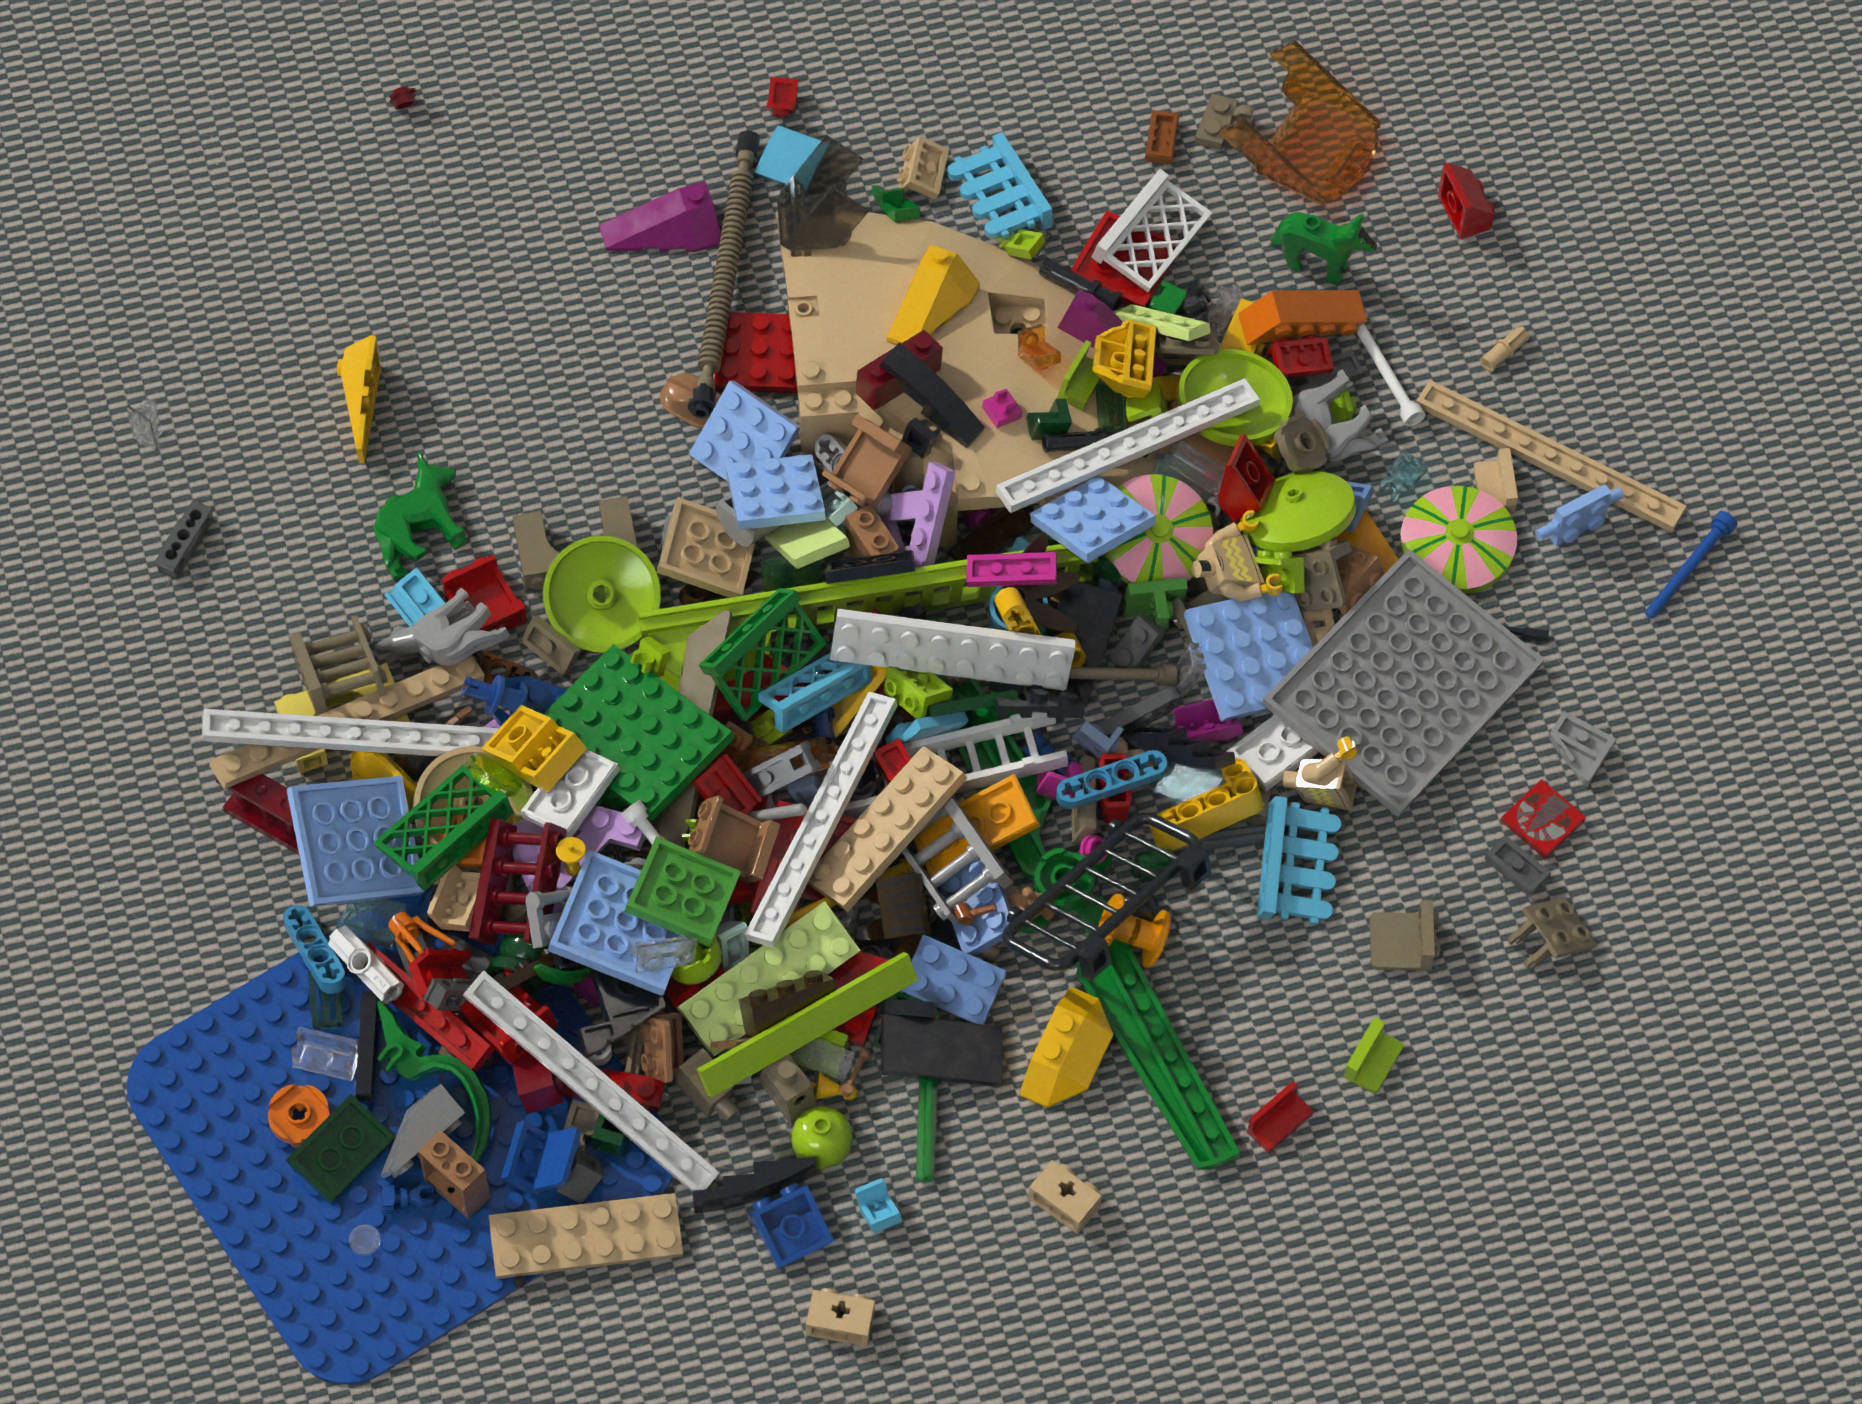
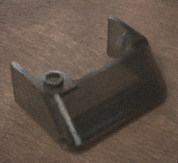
[777,135,868,251]

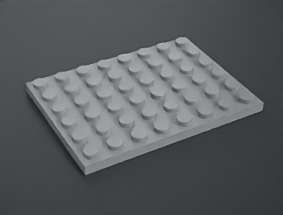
[1261,549,1545,817]

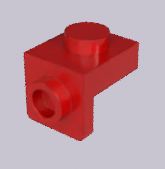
[766,77,799,117]

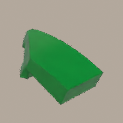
[872,185,920,222]

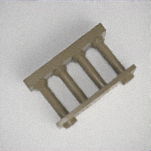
[289,615,388,716]

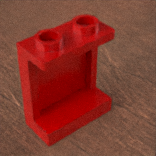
[442,554,527,632]
[459,970,558,1064]

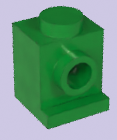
[1149,280,1186,316]

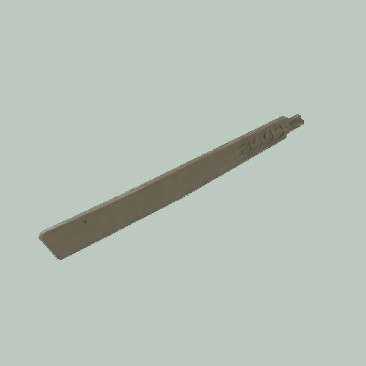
[623,610,732,1075]

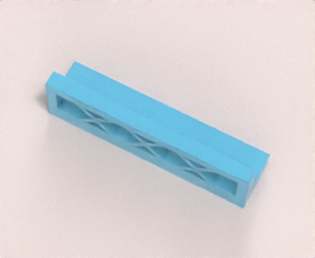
[758,653,872,733]

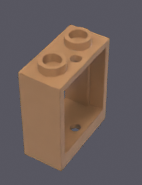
[418,1130,490,1219]

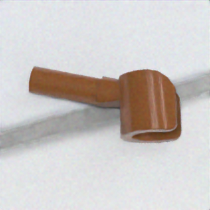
[953,903,997,926]

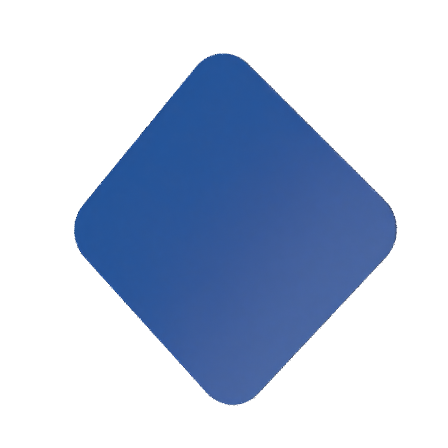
[127,886,673,1384]

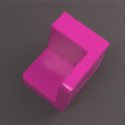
[1036,761,1082,800]

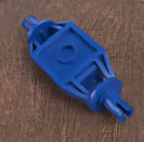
[461,675,568,726]

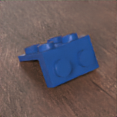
[500,1121,581,1194]

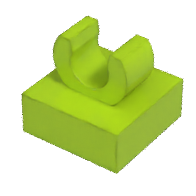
[630,635,670,677]
[751,709,793,748]

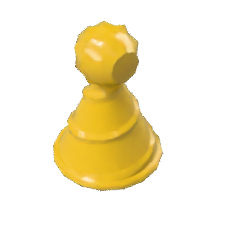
[556,837,586,876]
[810,1071,858,1101]

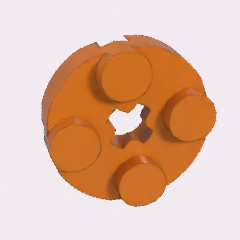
[268,1084,330,1148]

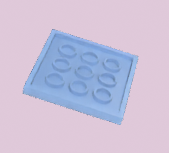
[1183,592,1313,722]
[287,776,425,907]
[547,849,686,996]

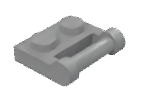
[526,886,573,948]

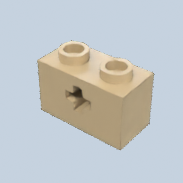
[1028,1160,1102,1234]
[806,1288,875,1347]

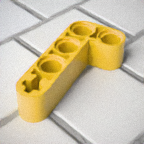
[994,587,1086,667]
[1149,758,1264,851]

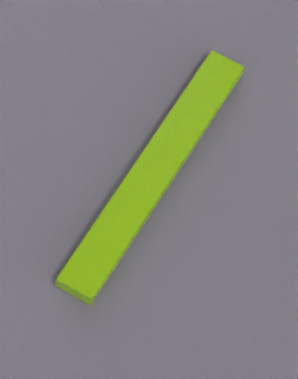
[697,952,918,1098]

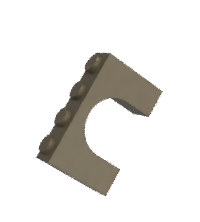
[512,496,638,590]

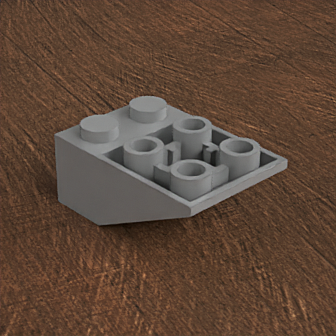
[381,1084,465,1179]

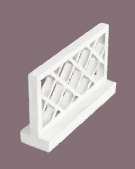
[1091,169,1212,292]

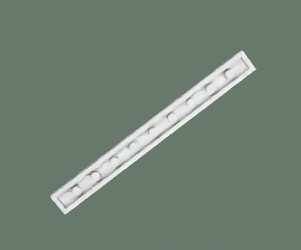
[995,378,1260,513]
[745,692,898,948]
[202,709,499,756]
[462,971,720,1193]

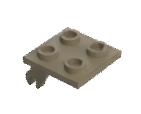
[1507,897,1598,969]

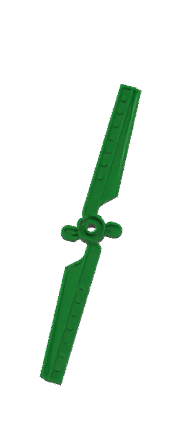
[928,618,1240,1170]

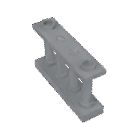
[902,795,1014,925]

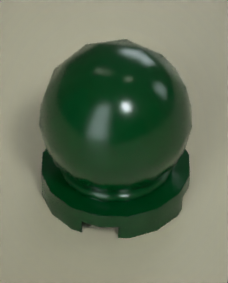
[485,934,555,1000]

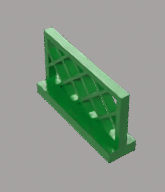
[698,588,826,722]
[373,765,514,891]

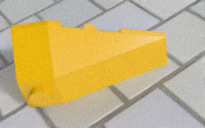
[886,244,980,345]
[337,335,381,464]

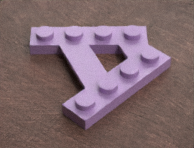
[879,462,956,568]
[512,805,646,914]

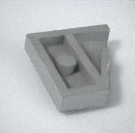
[1548,711,1616,787]

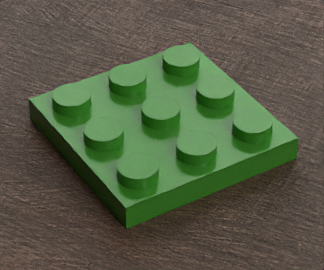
[624,836,741,947]

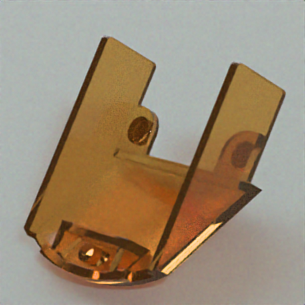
[1218,40,1381,205]

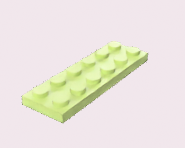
[677,901,861,1058]

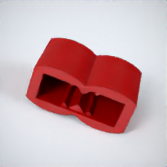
[1097,753,1132,823]

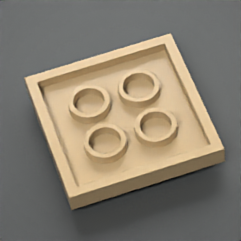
[656,497,756,598]

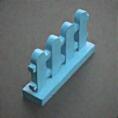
[948,132,1053,240]
[1257,796,1341,925]

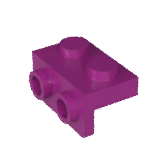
[1173,699,1243,743]

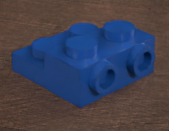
[748,1182,834,1269]

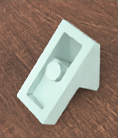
[823,490,858,536]
[715,920,749,972]

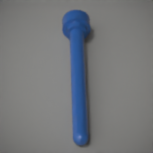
[1645,511,1738,619]

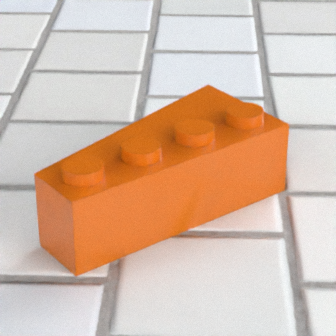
[1238,290,1368,345]

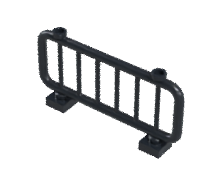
[1002,813,1212,981]

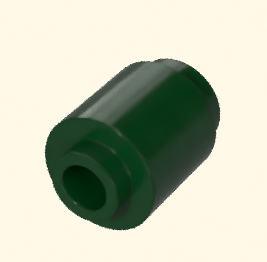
[1130,847,1173,883]

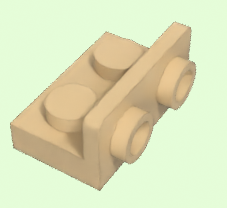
[897,136,949,199]

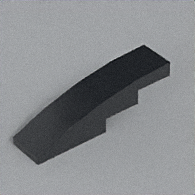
[880,342,985,448]
[1122,727,1236,770]
[693,1157,816,1214]

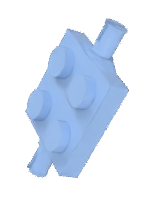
[1535,484,1624,546]

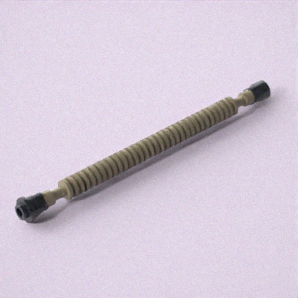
[688,130,760,418]

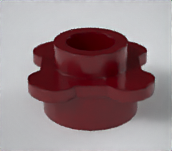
[389,86,416,110]

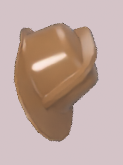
[660,373,721,428]

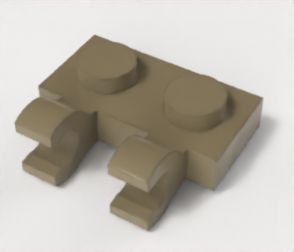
[1195,94,1254,150]

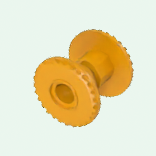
[1098,894,1171,968]

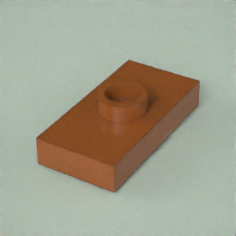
[1145,110,1180,165]

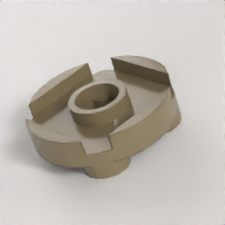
[1274,413,1330,472]

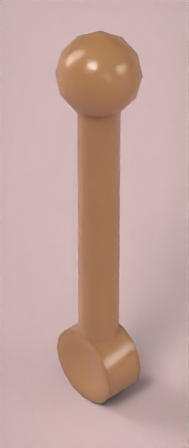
[840,1048,871,1097]

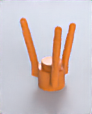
[388,912,456,963]

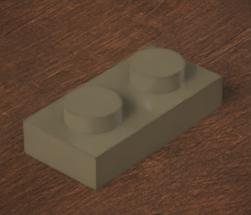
[521,616,581,676]

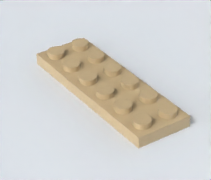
[807,746,967,912]
[488,1193,683,1279]

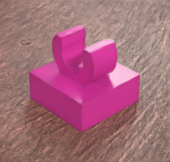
[982,389,1023,428]

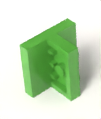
[1121,578,1188,641]

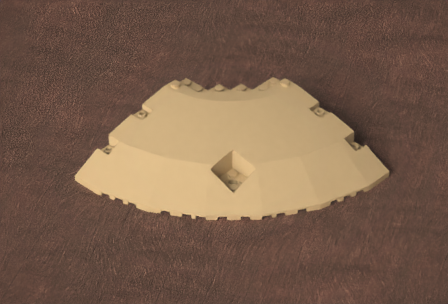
[777,207,1216,547]

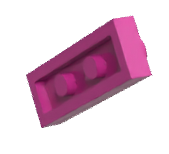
[966,552,1057,587]

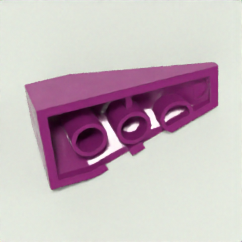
[599,181,721,252]
[1057,289,1167,377]

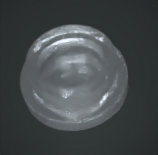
[349,1225,381,1256]

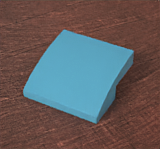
[755,125,830,194]
[885,711,969,744]

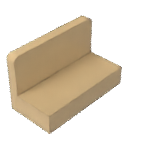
[1473,448,1518,513]

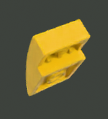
[481,705,587,793]

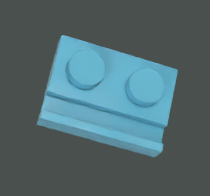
[384,567,446,627]

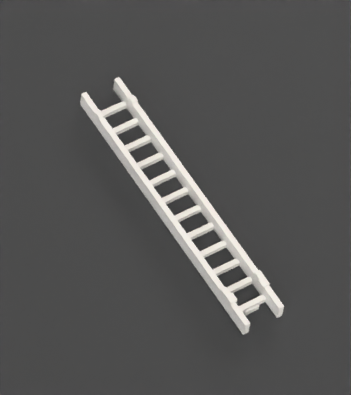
[689,712,1068,847]

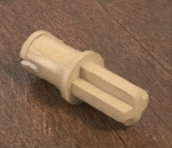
[1480,327,1530,372]

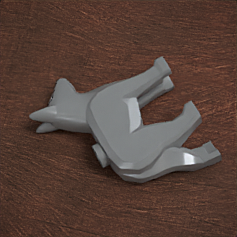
[1290,369,1389,462]
[374,588,510,666]

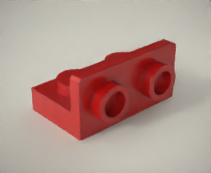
[1266,335,1334,378]
[408,948,472,997]

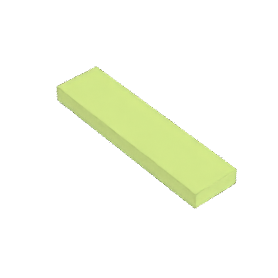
[1113,304,1210,341]

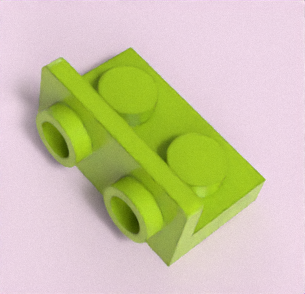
[1255,549,1305,593]
[883,666,953,719]

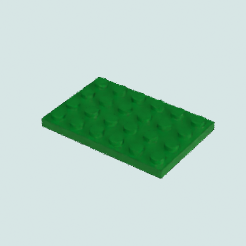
[543,644,735,822]

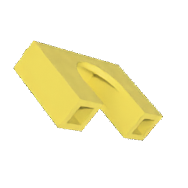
[274,663,410,774]

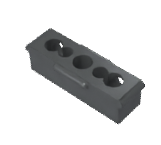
[154,500,214,579]
[423,978,475,1011]

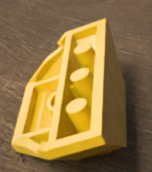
[1092,319,1156,399]
[350,751,417,811]
[1019,987,1113,1108]

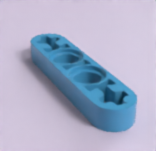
[1056,750,1167,809]
[283,905,347,994]

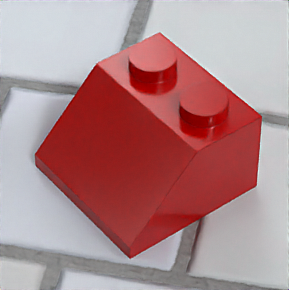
[1438,163,1496,240]
[1217,434,1275,522]

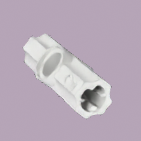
[328,925,404,1004]

